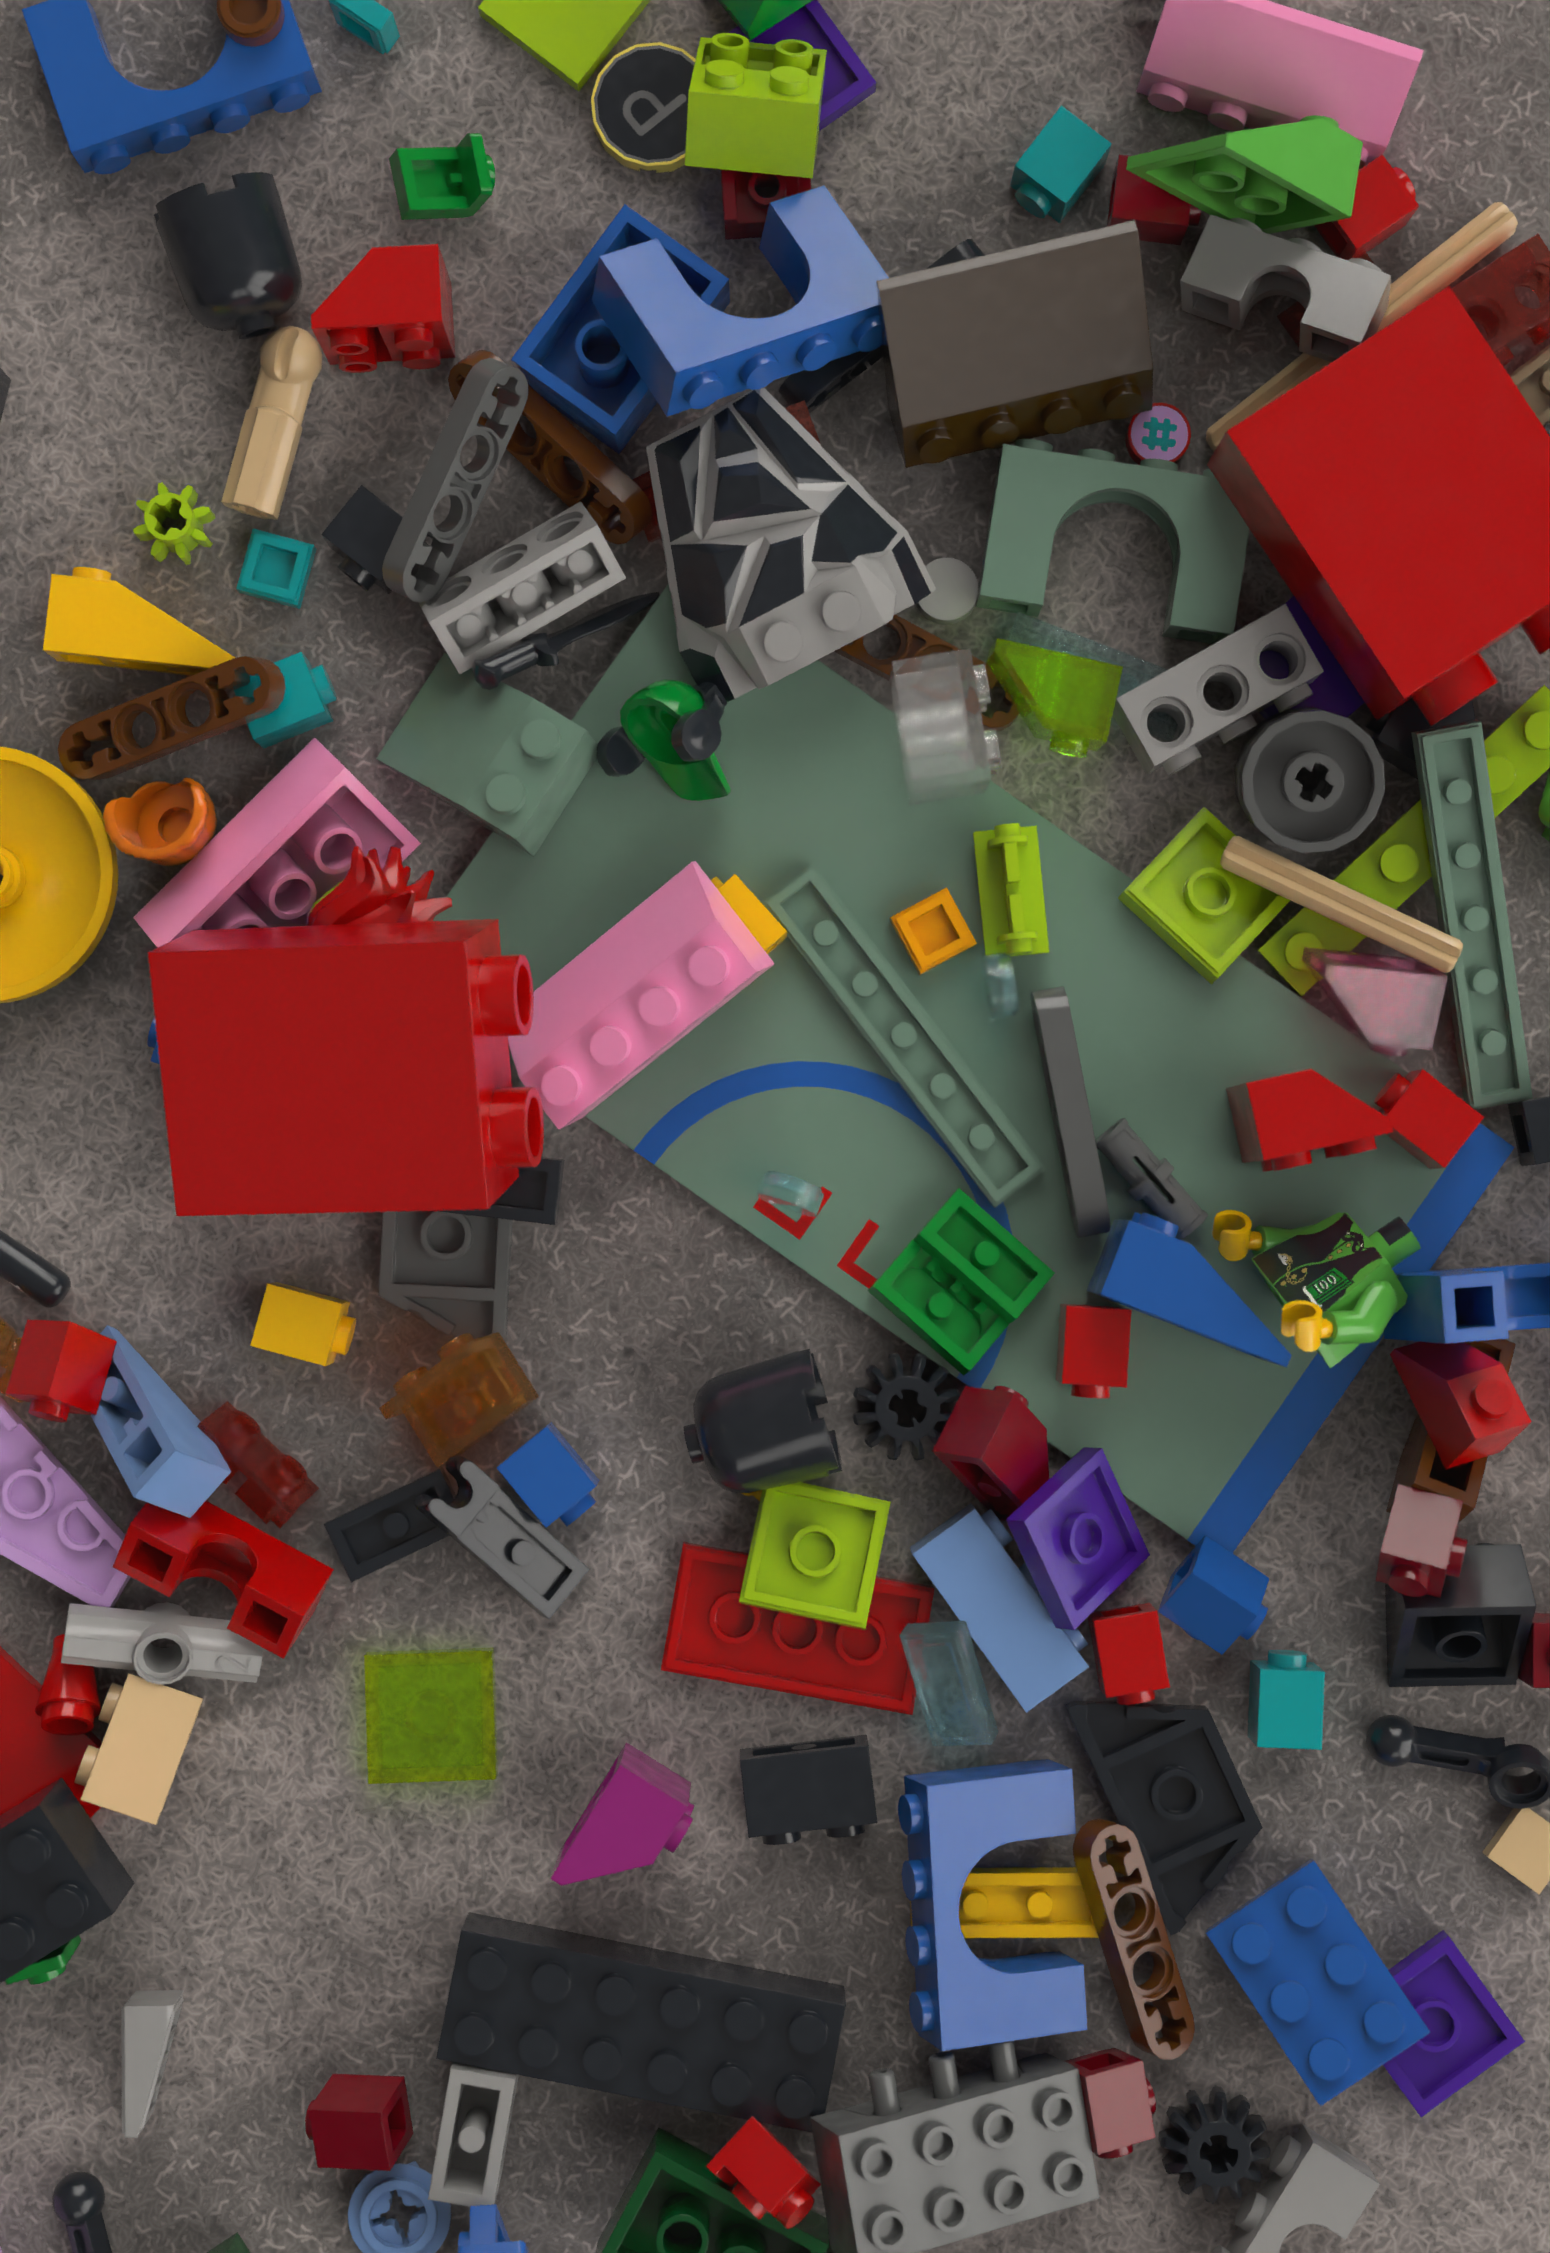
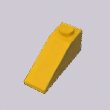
[43,567,235,676]

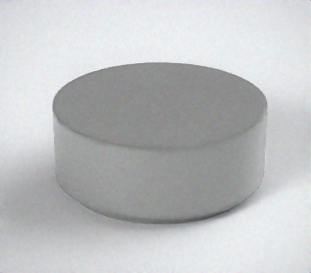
[916,558,979,625]

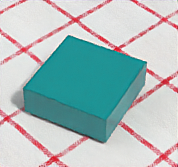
[329,0,400,54]
[236,528,317,609]

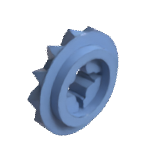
[348,2161,451,2253]

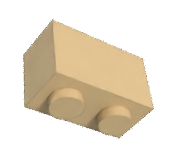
[74,1673,203,1825]

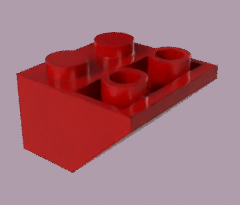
[311,244,455,373]
[1226,1069,1393,1172]

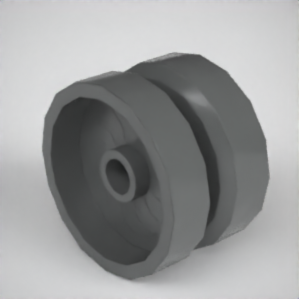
[1234,707,1385,853]

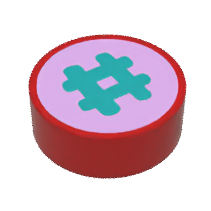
[1125,403,1191,465]

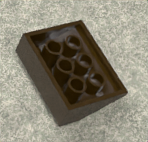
[876,220,1153,468]

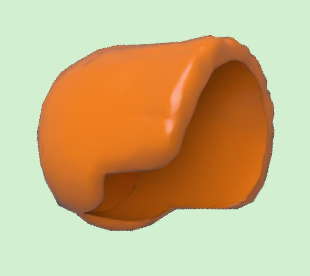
[103,777,217,866]

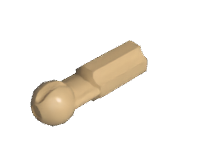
[221,326,322,520]

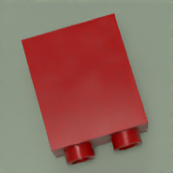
[1207,286,1550,726]
[148,919,544,1216]

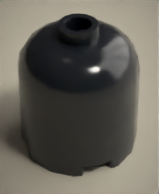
[154,172,302,339]
[683,1349,842,1493]

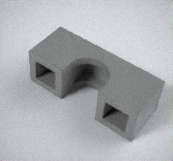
[1180,215,1391,362]
[1211,2124,1380,2253]

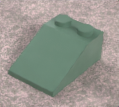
[376,653,598,857]

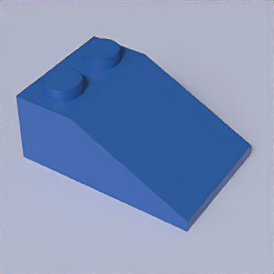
[1086,1212,1292,1367]

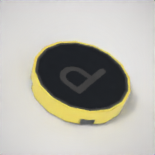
[591,42,696,173]

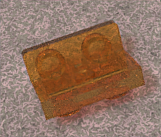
[379,1332,539,1468]

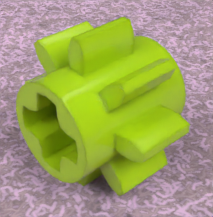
[133,482,215,565]

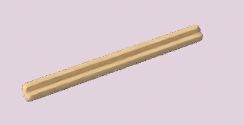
[1206,202,1518,451]

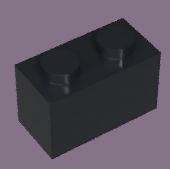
[740,1735,877,1845]

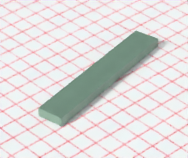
[1411,720,1533,1110]
[762,863,1046,1208]

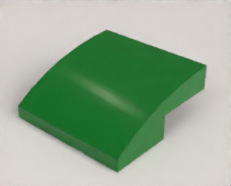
[867,1188,1055,1376]

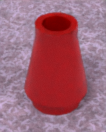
[35,1634,101,1735]

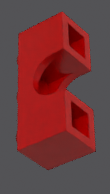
[113,1501,334,1659]

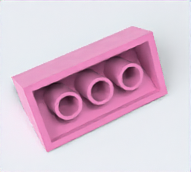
[1136,0,1424,169]
[133,737,421,948]
[508,861,775,1130]

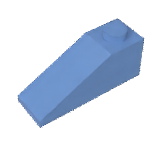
[91,1325,231,1518]

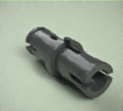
[1095,1118,1208,1240]

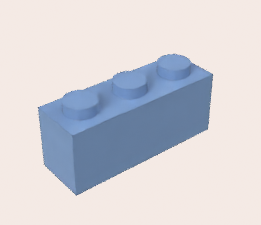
[909,1503,1089,1713]

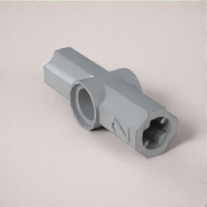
[61,1602,263,1685]

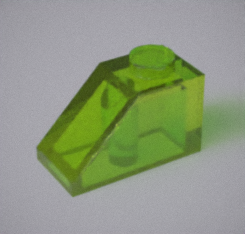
[986,638,1123,757]

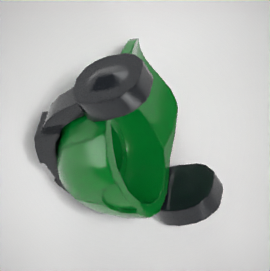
[596,679,731,801]

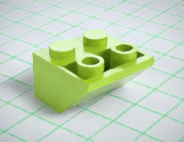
[685,33,827,179]

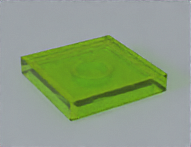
[364,1648,498,1784]

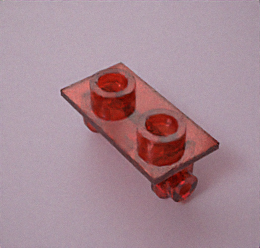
[197,1401,319,1529]

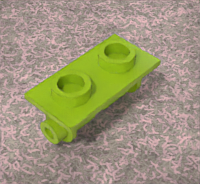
[973,823,1049,959]

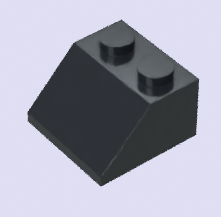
[1385,1543,1536,1687]

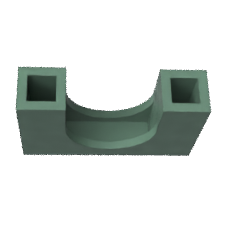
[976,439,1250,644]

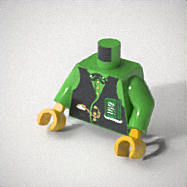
[1212,1210,1421,1368]

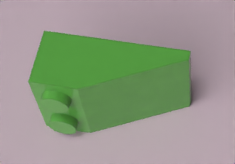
[1126,115,1363,234]

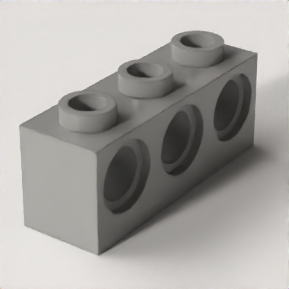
[418,501,626,674]
[1109,604,1324,776]

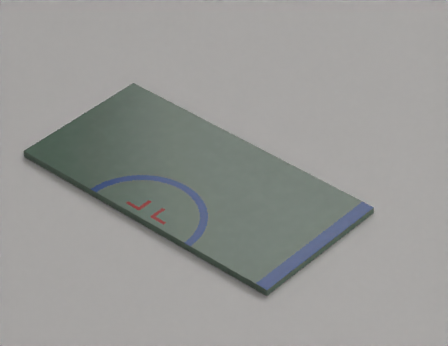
[433,585,1515,1553]

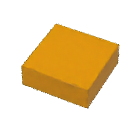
[890,887,977,975]

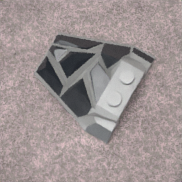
[646,387,936,702]

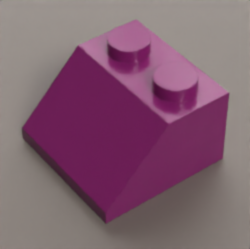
[550,1742,695,1886]

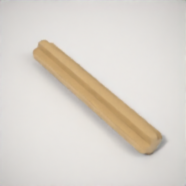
[1220,836,1463,972]

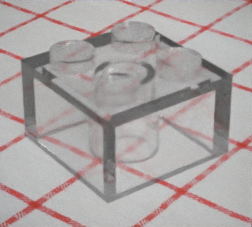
[889,648,1001,805]

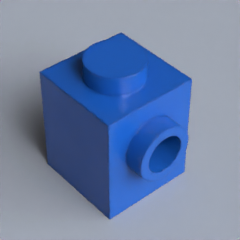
[497,1422,600,1528]
[1158,1535,1270,1655]

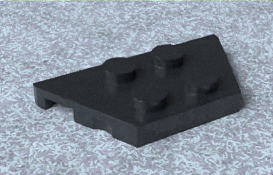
[1065,1701,1263,1936]

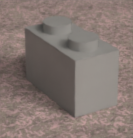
[428,2062,519,2207]

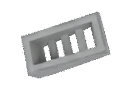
[121,1990,184,2138]

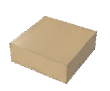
[1482,1808,1550,1895]

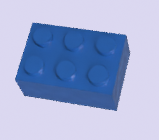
[511,204,730,454]
[1206,1859,1431,2107]

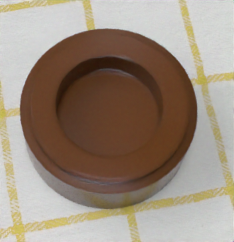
[217,0,285,47]

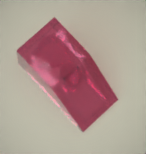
[1302,947,1448,1056]

